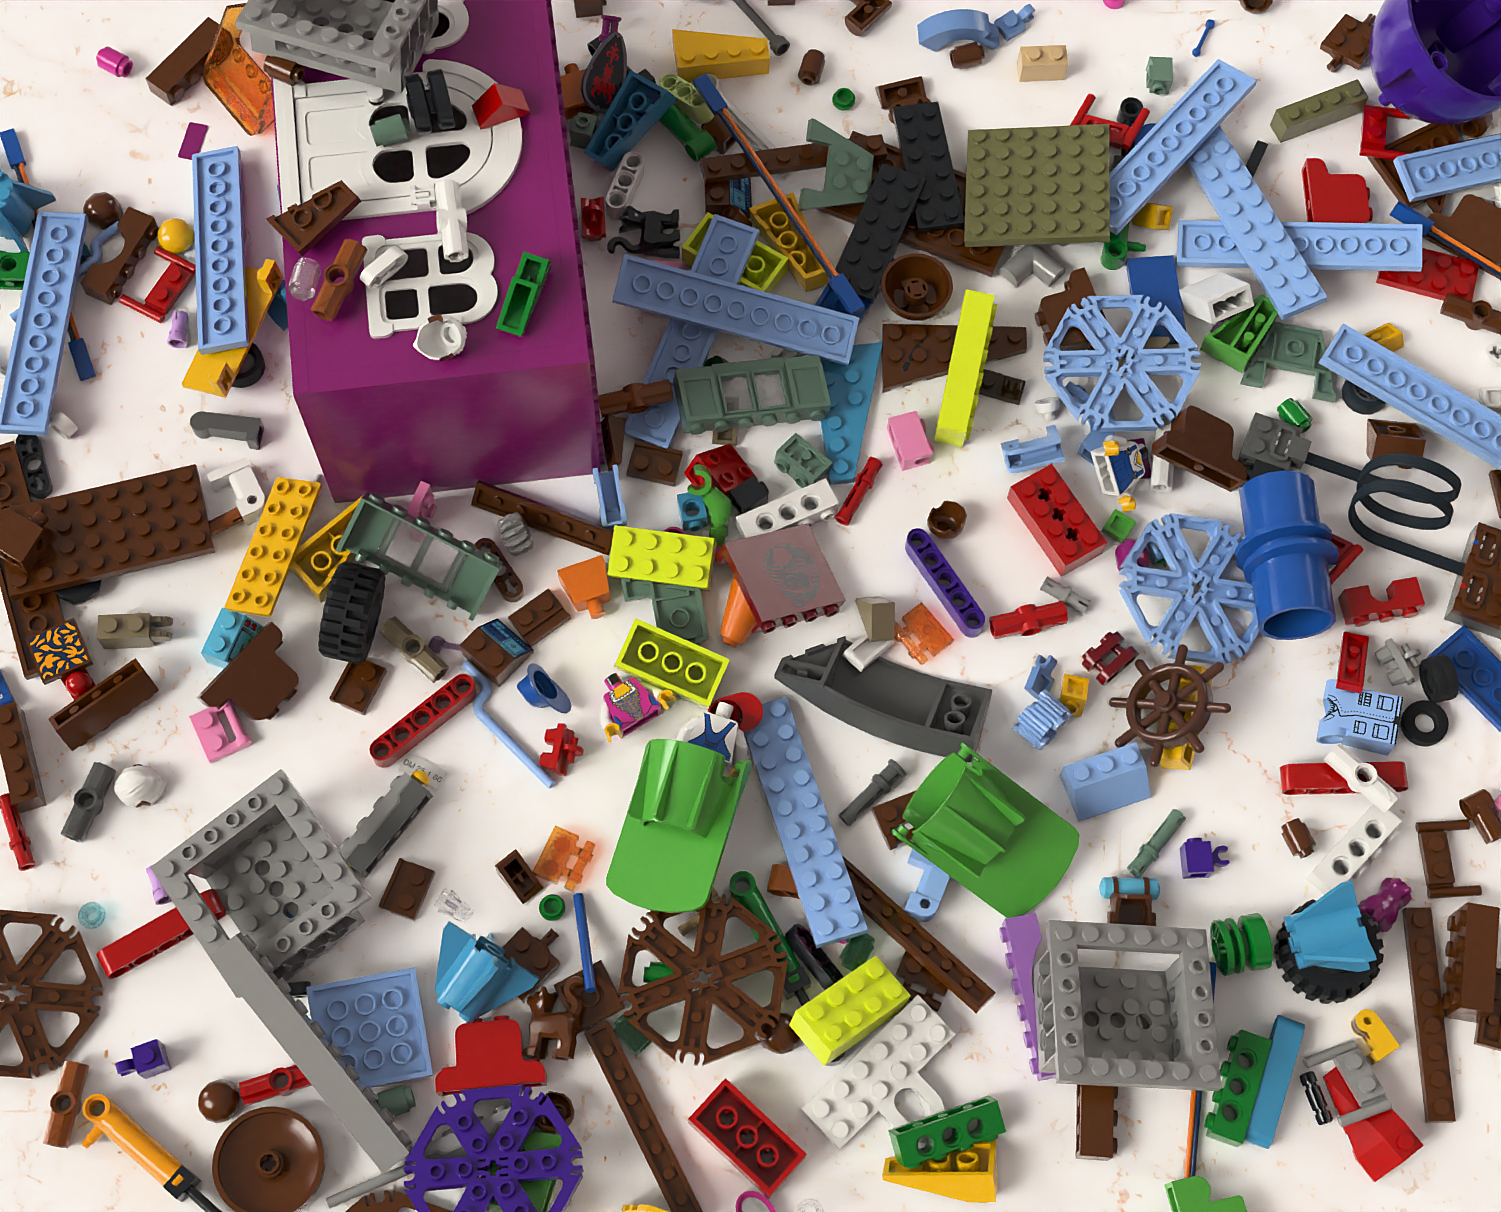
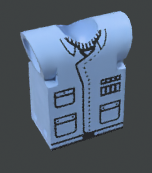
[1316,679,1403,756]

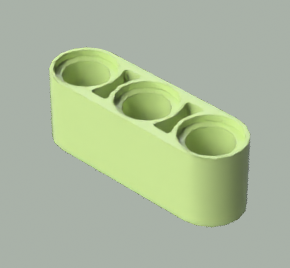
[659,74,714,124]

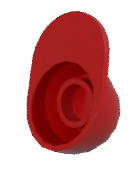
[707,692,763,732]

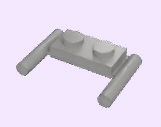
[1303,1040,1392,1128]

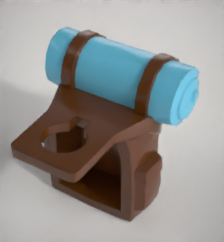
[1099,876,1160,926]

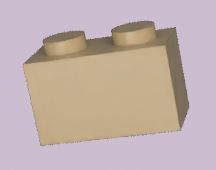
[1017,45,1068,82]

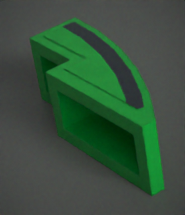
[496,251,552,337]

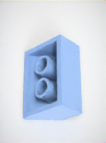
[1060,742,1151,822]

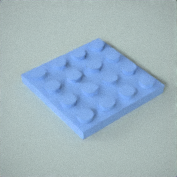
[306,967,433,1088]

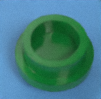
[832,88,855,111]
[539,894,566,921]

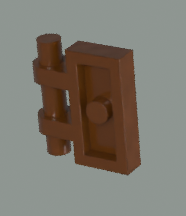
[895,951,948,1012]

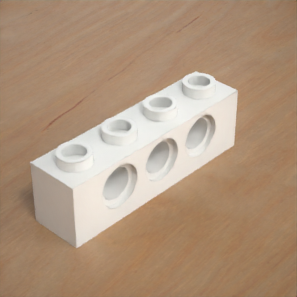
[736,478,839,539]
[1305,804,1402,895]

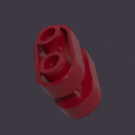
[1081,631,1139,686]

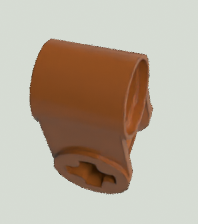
[766,864,800,899]

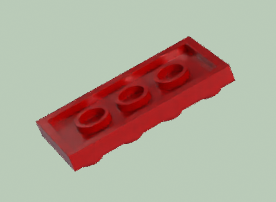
[1376,248,1480,301]

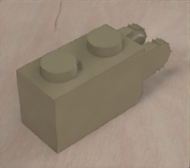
[97,613,173,649]

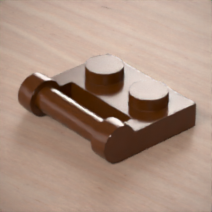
[871,791,916,850]

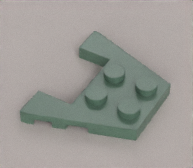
[798,118,874,211]
[1240,321,1336,403]
[621,578,709,645]

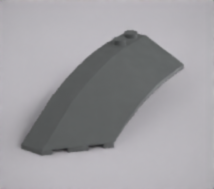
[774,636,992,763]

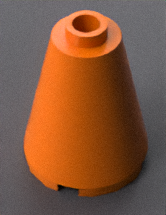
[719,576,757,648]

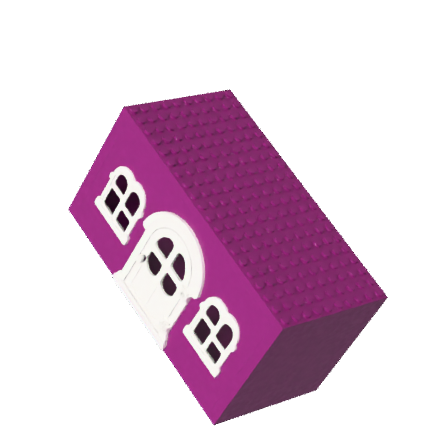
[271,0,605,503]

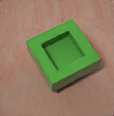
[1101,509,1137,544]

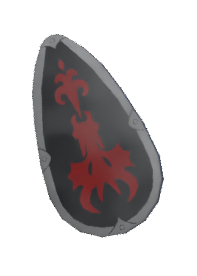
[581,32,627,113]

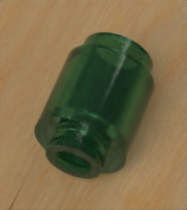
[839,933,875,971]

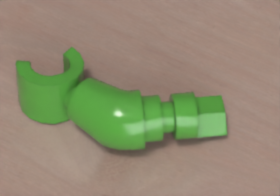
[687,464,732,547]

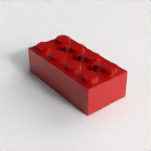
[1007,463,1107,577]
[688,1078,807,1199]

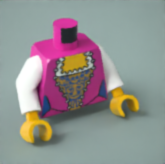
[600,673,677,743]

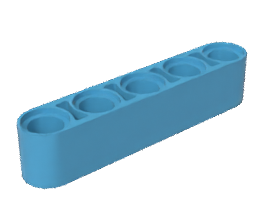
[1244,1015,1305,1150]

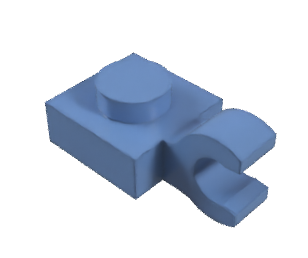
[994,3,1035,42]
[1024,655,1057,700]

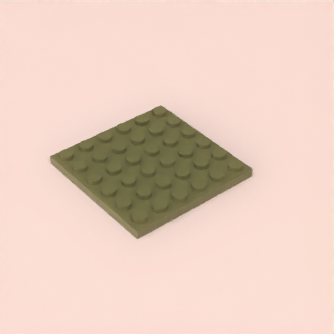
[964,124,1110,247]

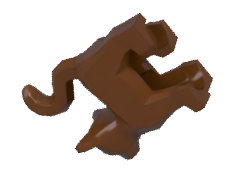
[522,976,585,1061]

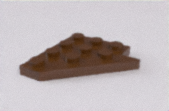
[1367,123,1459,214]

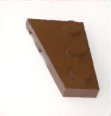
[266,180,362,257]

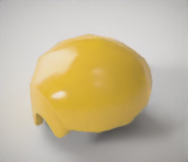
[157,218,194,254]

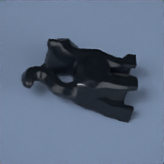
[607,206,680,259]

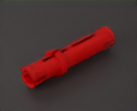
[835,457,883,526]
[0,793,36,871]

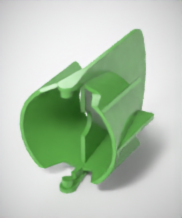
[606,739,752,913]
[892,742,1080,918]

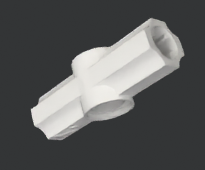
[435,179,469,262]
[1150,417,1174,493]
[1324,743,1401,813]

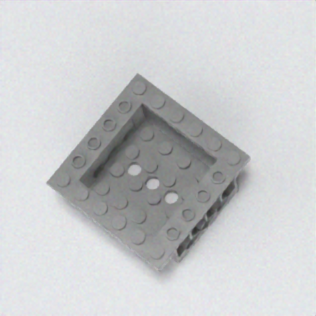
[236,0,439,93]
[150,769,372,998]
[1033,920,1222,1091]

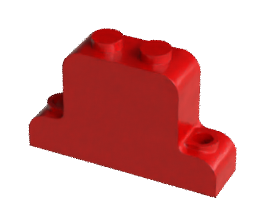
[1301,158,1373,223]
[435,1015,547,1096]

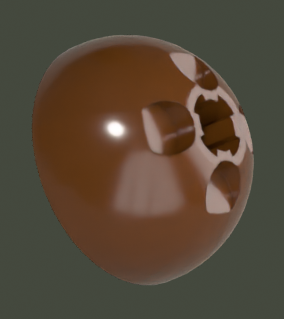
[881,253,953,321]

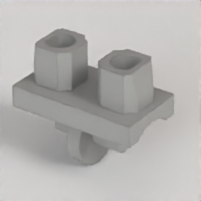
[1375,638,1421,686]

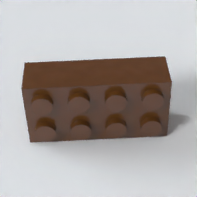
[1442,902,1500,1023]

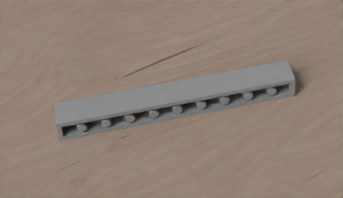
[210,932,412,1174]

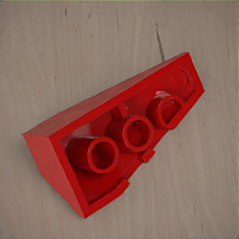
[1323,1067,1424,1182]

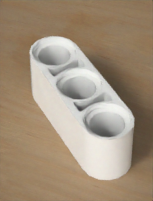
[606,151,644,220]

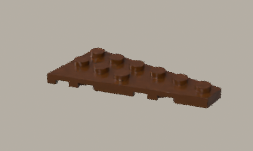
[882,324,1027,393]

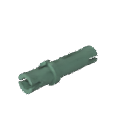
[1127,809,1186,878]

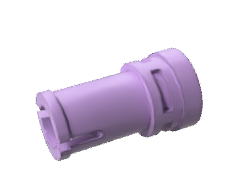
[167,310,188,348]
[146,864,172,905]

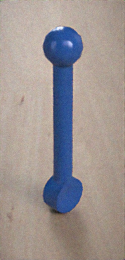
[1192,19,1215,57]

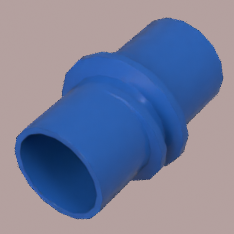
[1235,471,1339,640]

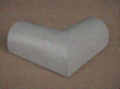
[998,244,1066,287]

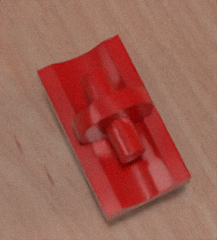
[580,197,606,241]
[539,723,584,776]

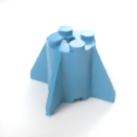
[0,169,56,252]
[1283,880,1377,972]
[435,921,539,1023]

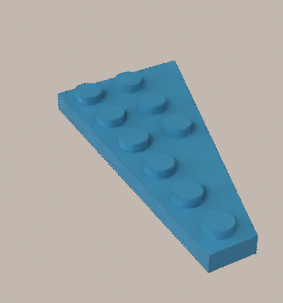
[820,342,883,485]

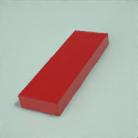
[1335,631,1369,694]

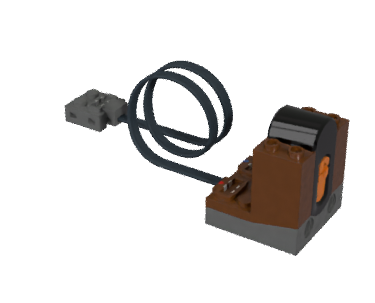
[1237,412,1501,640]

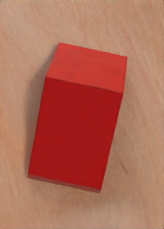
[472,83,530,130]

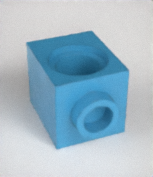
[677,492,707,532]

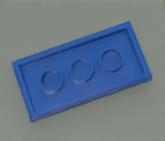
[1125,255,1186,345]
[1427,625,1501,732]

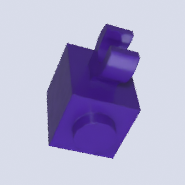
[1179,838,1230,879]
[115,1039,171,1079]

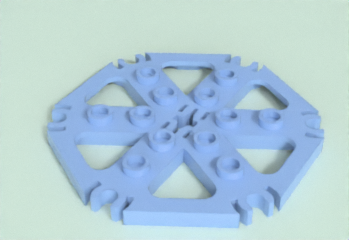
[1043,295,1201,432]
[1119,513,1259,665]

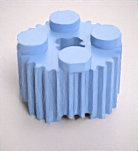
[1012,689,1073,750]

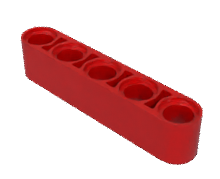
[369,674,477,768]
[1279,761,1408,795]
[96,889,227,979]

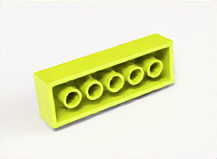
[933,289,998,447]

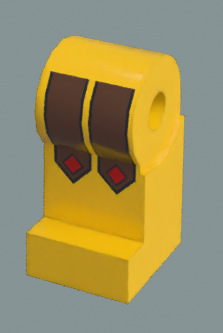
[1351,1009,1400,1065]

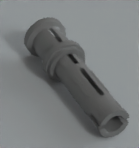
[838,759,907,827]

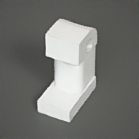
[207,457,267,526]

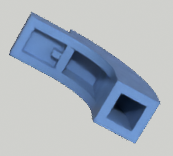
[917,9,1000,52]
[1065,381,1115,465]

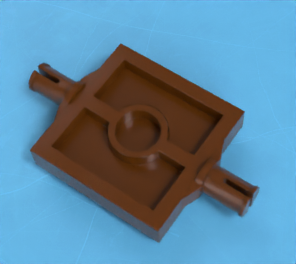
[1320,13,1376,72]
[502,927,561,1003]

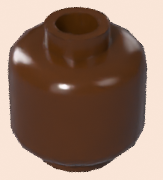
[1458,113,1493,138]

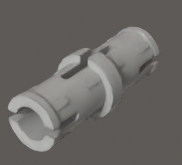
[1039,576,1091,614]

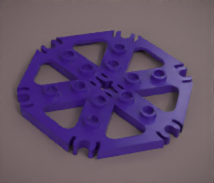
[403,1085,584,1212]

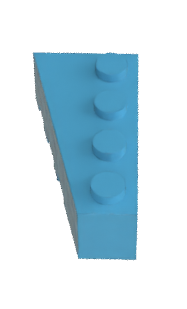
[584,70,677,171]

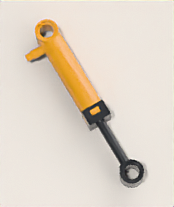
[81,1094,222,1212]

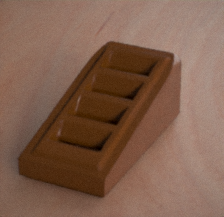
[601,415,626,471]

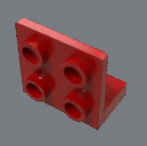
[684,444,758,496]

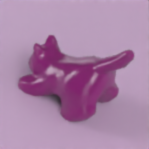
[1358,878,1412,932]

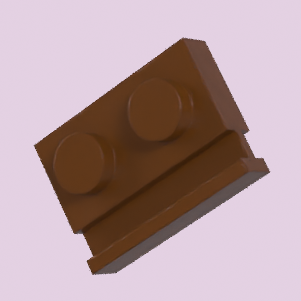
[626,441,683,487]
[508,588,571,647]
[329,659,387,716]
[378,858,436,922]

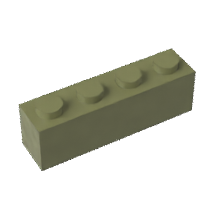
[1270,79,1369,143]

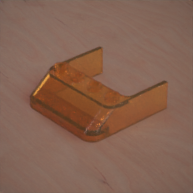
[202,3,274,136]

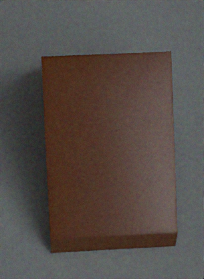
[495,849,544,904]

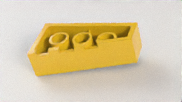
[672,29,770,83]
[749,192,828,292]
[290,496,362,603]

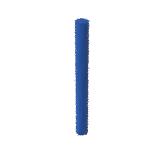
[573,893,596,993]

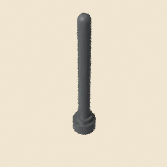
[733,0,790,56]

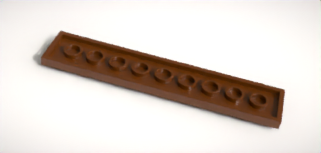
[0,441,65,680]

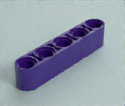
[905,528,985,638]

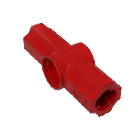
[989,601,1068,639]
[239,1065,312,1106]

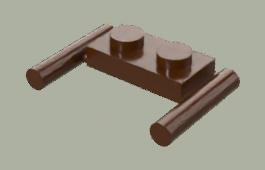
[1415,819,1482,899]

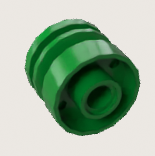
[1210,913,1273,976]

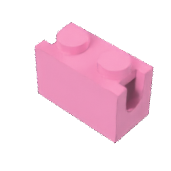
[887,411,934,471]

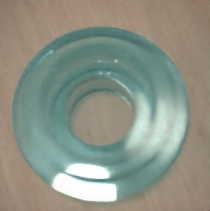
[78,902,106,929]

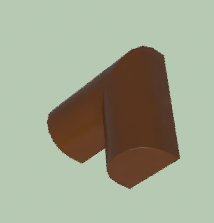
[845,0,892,36]

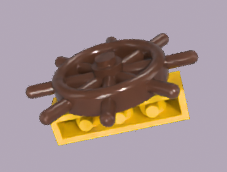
[1109,644,1231,770]

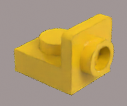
[1059,673,1089,717]

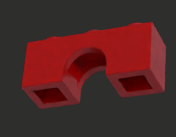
[1338,577,1425,627]

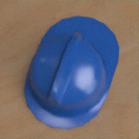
[517,663,572,714]

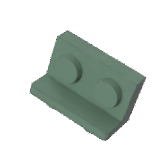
[774,433,833,488]

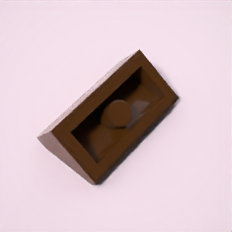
[875,76,926,109]

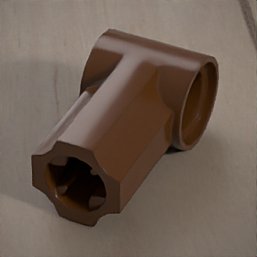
[1459,789,1501,845]

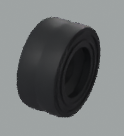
[1419,655,1459,703]

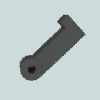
[190,411,264,450]

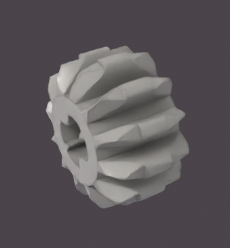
[497,512,534,557]

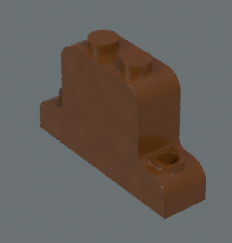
[1422,194,1501,280]
[1034,267,1106,351]
[1151,405,1247,492]
[196,622,299,720]

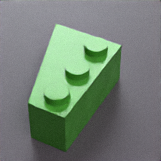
[1200,294,1278,373]

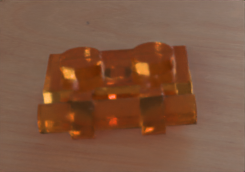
[894,602,954,666]
[532,825,596,892]

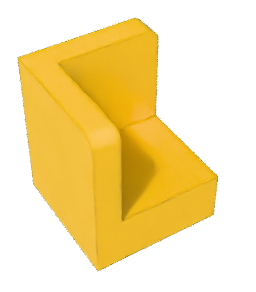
[1133,202,1173,230]

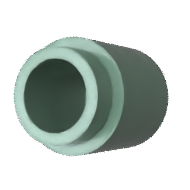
[370,114,411,147]
[376,1085,416,1117]

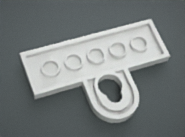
[801,995,956,1150]

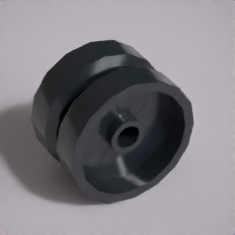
[404,69,455,135]

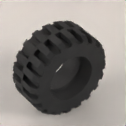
[318,561,386,664]
[1274,897,1384,1004]

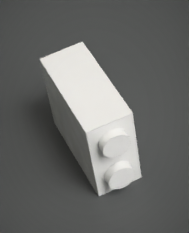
[1179,272,1254,324]

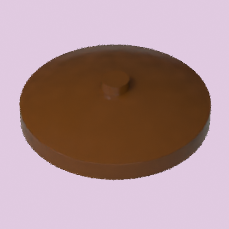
[212,1106,326,1212]

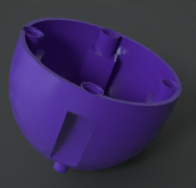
[1369,0,1501,125]

